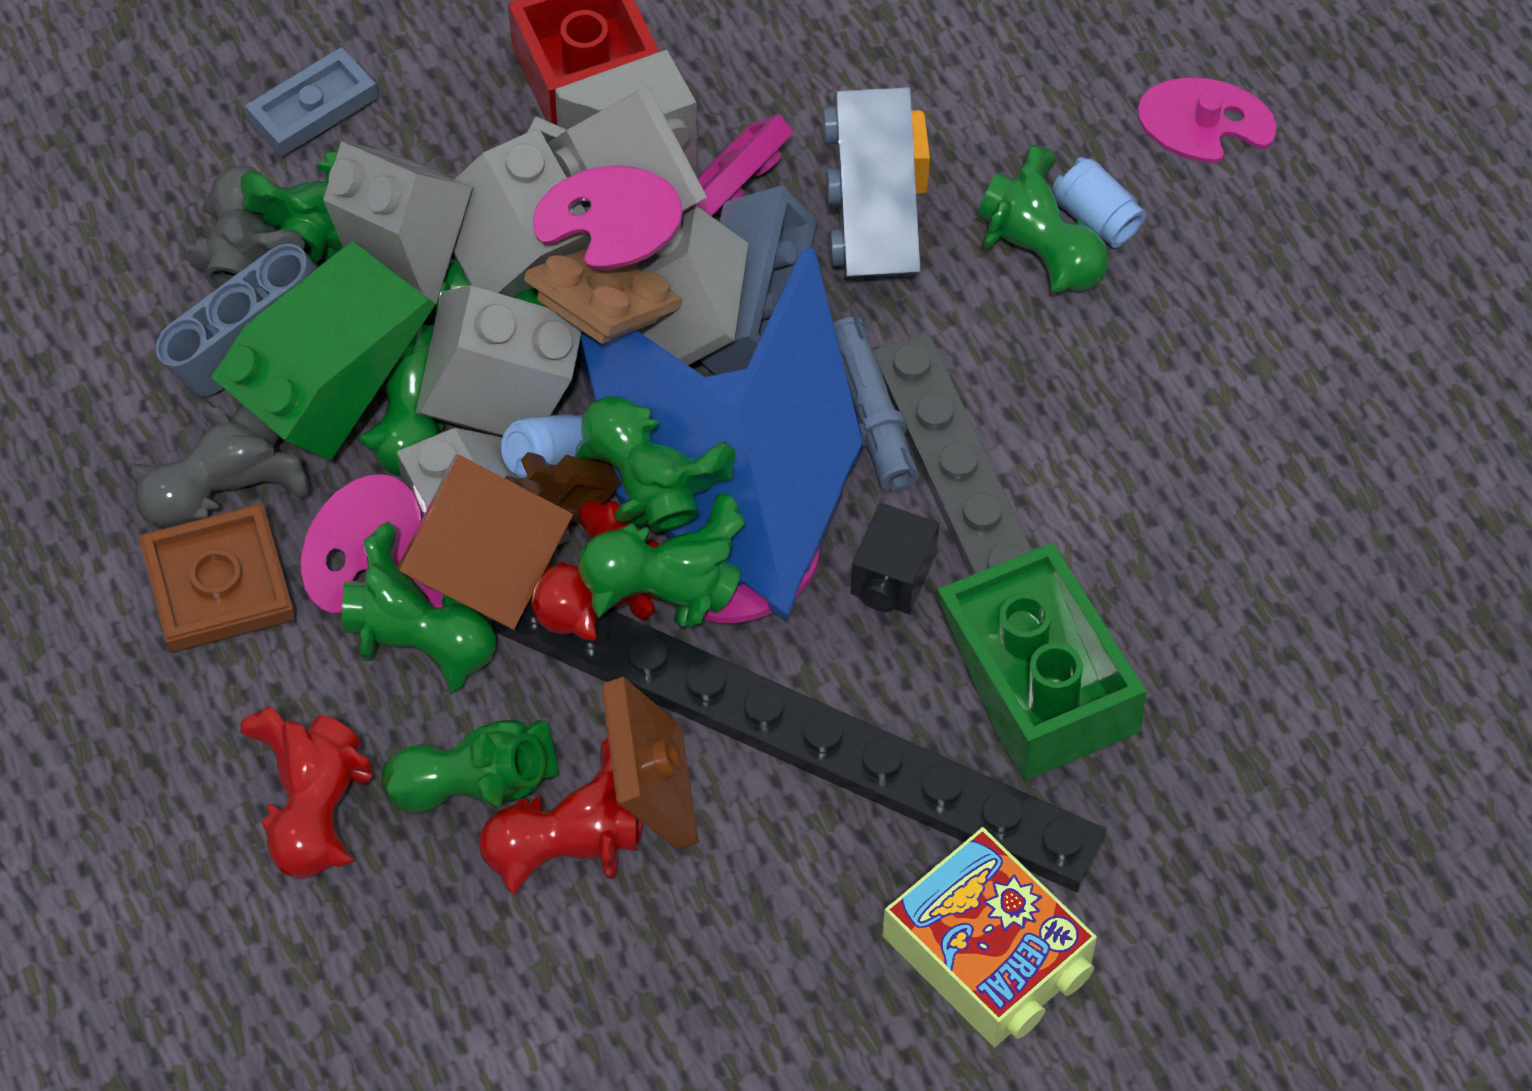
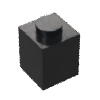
[850,502,940,615]

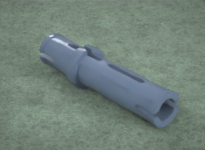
[833,317,920,492]

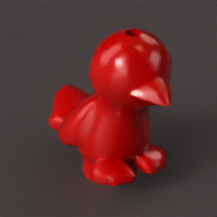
[531,501,659,641]
[240,706,374,879]
[479,738,643,895]

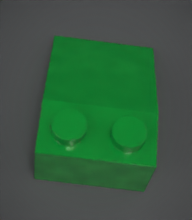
[211,240,436,461]
[937,542,1146,782]

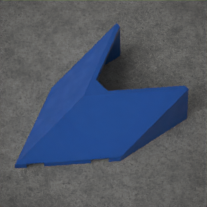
[577,247,863,622]

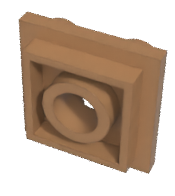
[524,242,682,344]

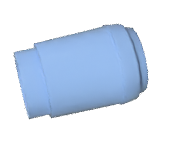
[1052,157,1146,248]
[501,414,594,478]

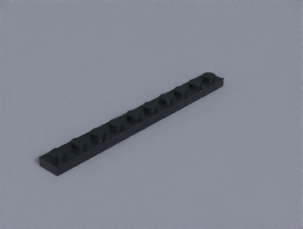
[490,578,1107,893]

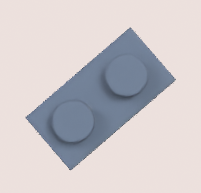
[244,47,378,157]

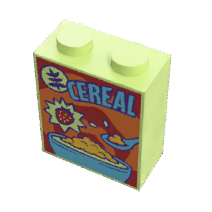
[882,827,1097,1048]

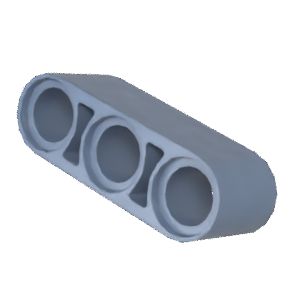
[156,243,318,397]

